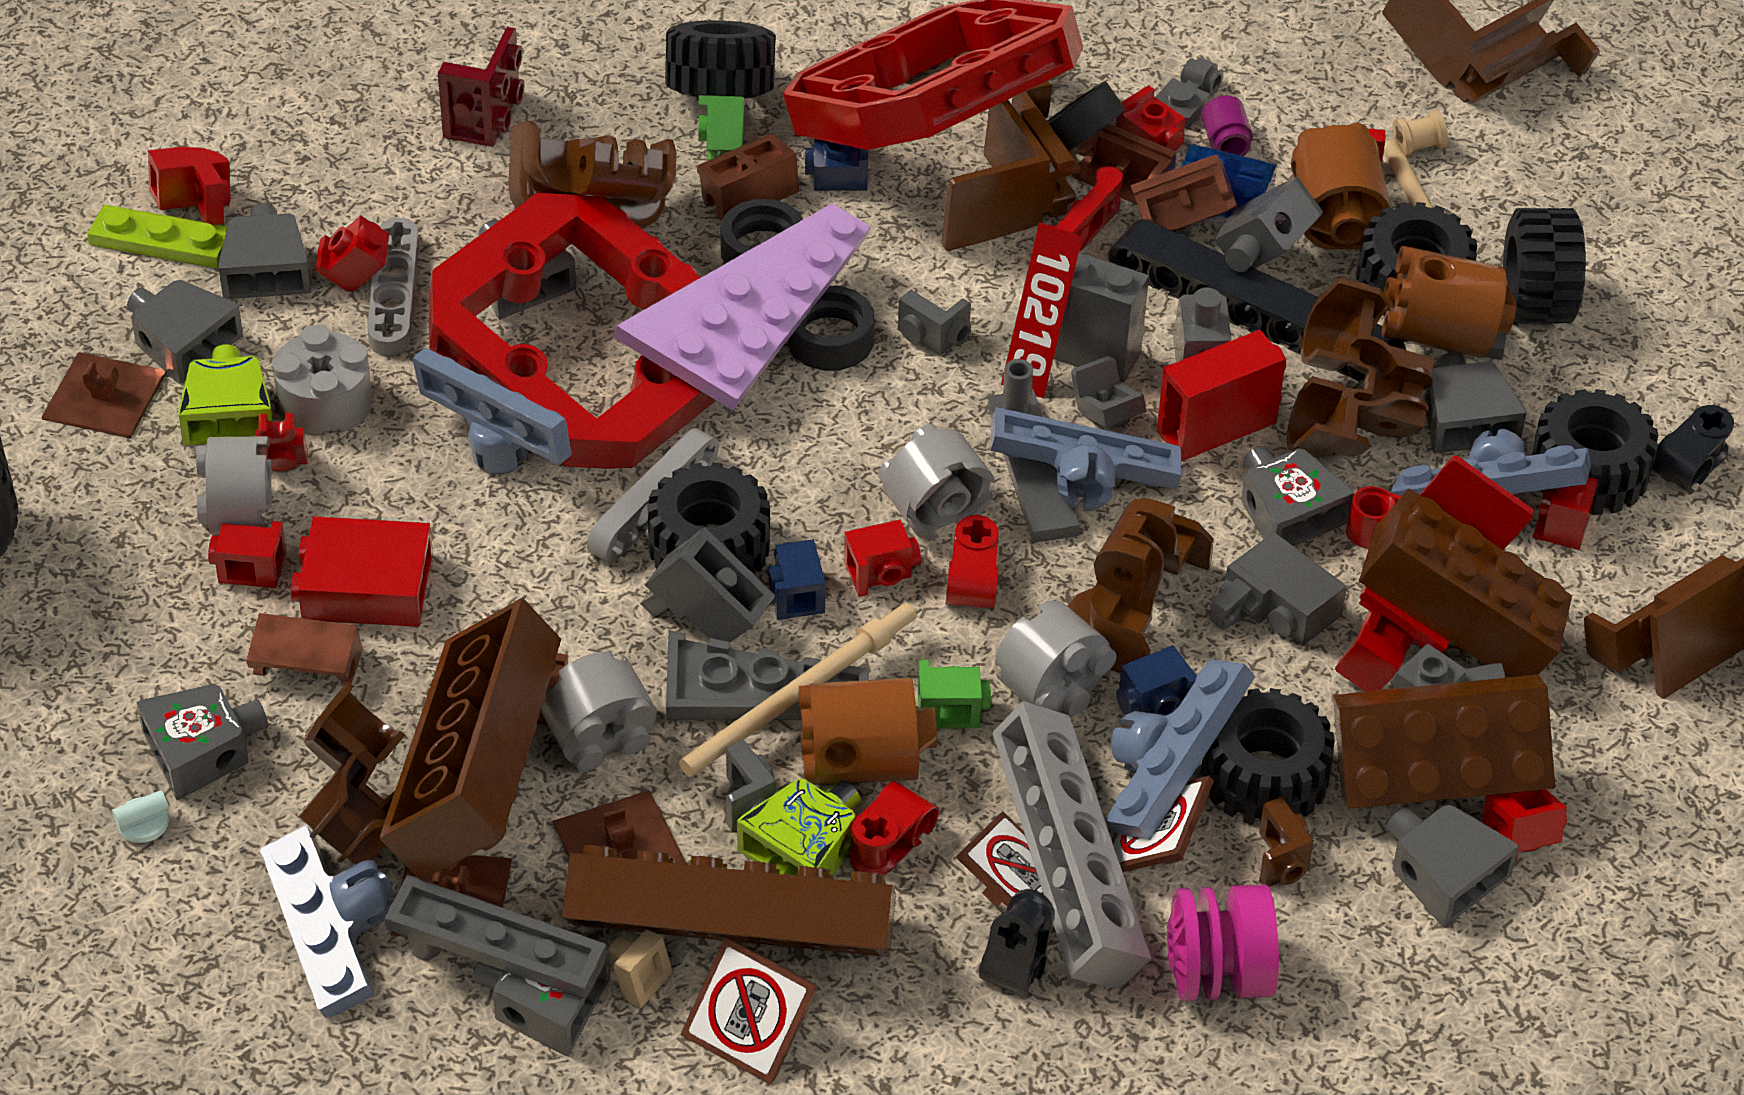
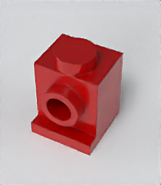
[1116,85,1185,151]
[315,215,390,292]
[1532,477,1598,550]
[844,519,921,597]
[208,521,287,588]
[1482,789,1567,862]

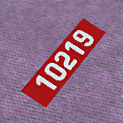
[1001,222,1083,399]

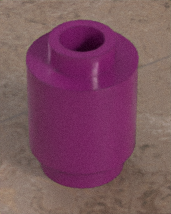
[1201,95,1253,160]

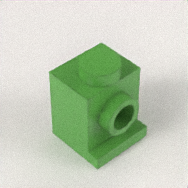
[698,96,745,160]
[918,660,991,729]

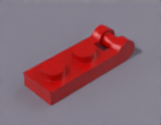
[1052,166,1123,252]

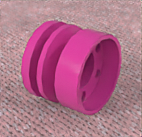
[1167,884,1279,1002]

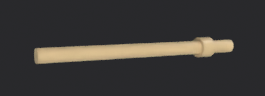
[679,602,917,777]

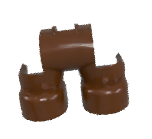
[508,120,677,229]
[1287,277,1434,458]
[1068,498,1214,673]
[298,682,406,865]

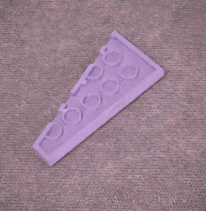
[613,203,871,410]

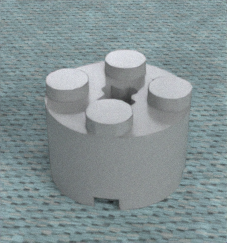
[272,325,372,435]
[878,424,995,540]
[196,436,272,535]
[995,601,1117,717]
[540,652,657,772]

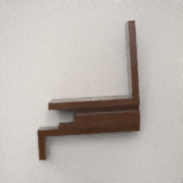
[1382,0,1600,103]
[941,81,1081,251]
[1584,555,1744,699]

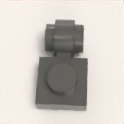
[1156,57,1223,129]

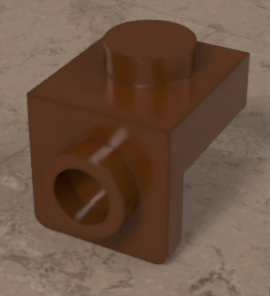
[1259,797,1314,887]

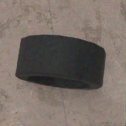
[1047,81,1125,151]
[720,199,803,264]
[788,285,875,371]

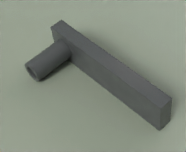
[987,359,1080,543]
[385,875,607,999]

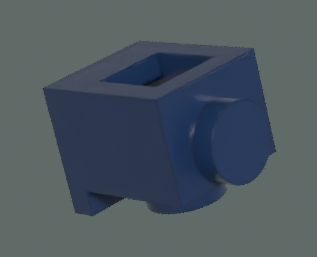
[805,139,868,191]
[768,539,826,620]
[1116,645,1197,716]

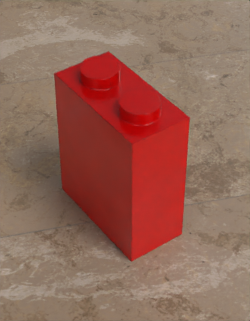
[1156,330,1286,462]
[291,516,433,627]

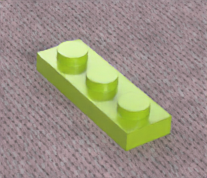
[87,204,227,269]

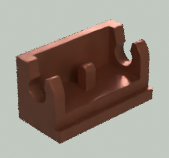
[1072,124,1177,205]
[697,133,799,221]
[1131,154,1238,232]
[246,613,363,686]

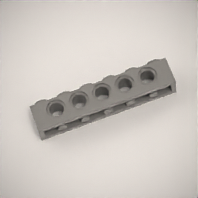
[992,701,1151,989]

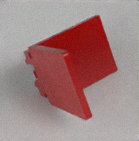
[1335,455,1534,692]

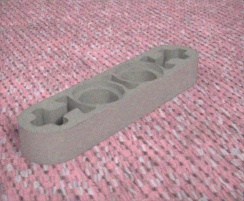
[367,218,419,357]
[587,428,719,564]

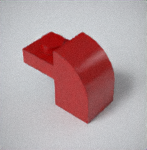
[148,147,231,225]

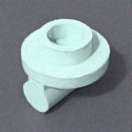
[112,790,169,843]

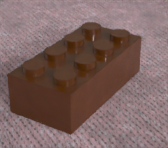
[1359,488,1573,678]
[1333,674,1556,809]

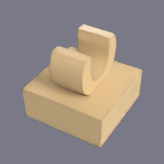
[608,930,673,1009]

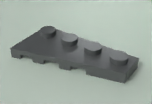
[666,630,869,720]

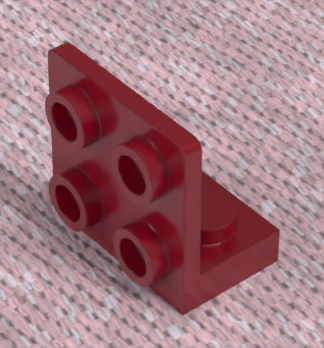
[438,26,525,147]

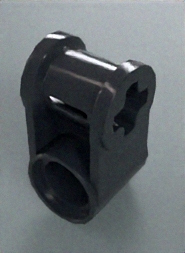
[1652,405,1734,493]
[978,889,1055,998]

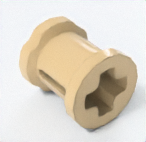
[1393,110,1448,157]

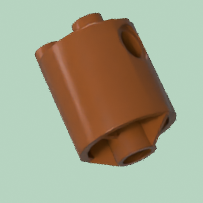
[1290,123,1391,250]
[1382,246,1516,358]
[799,678,937,786]

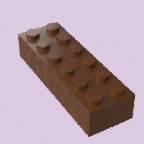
[379,597,561,881]
[562,845,896,957]

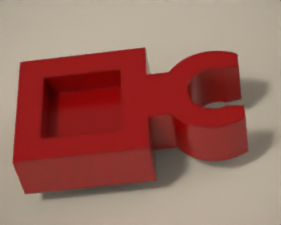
[255,413,308,471]

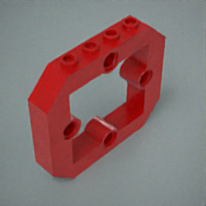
[783,0,1084,150]
[429,193,716,469]

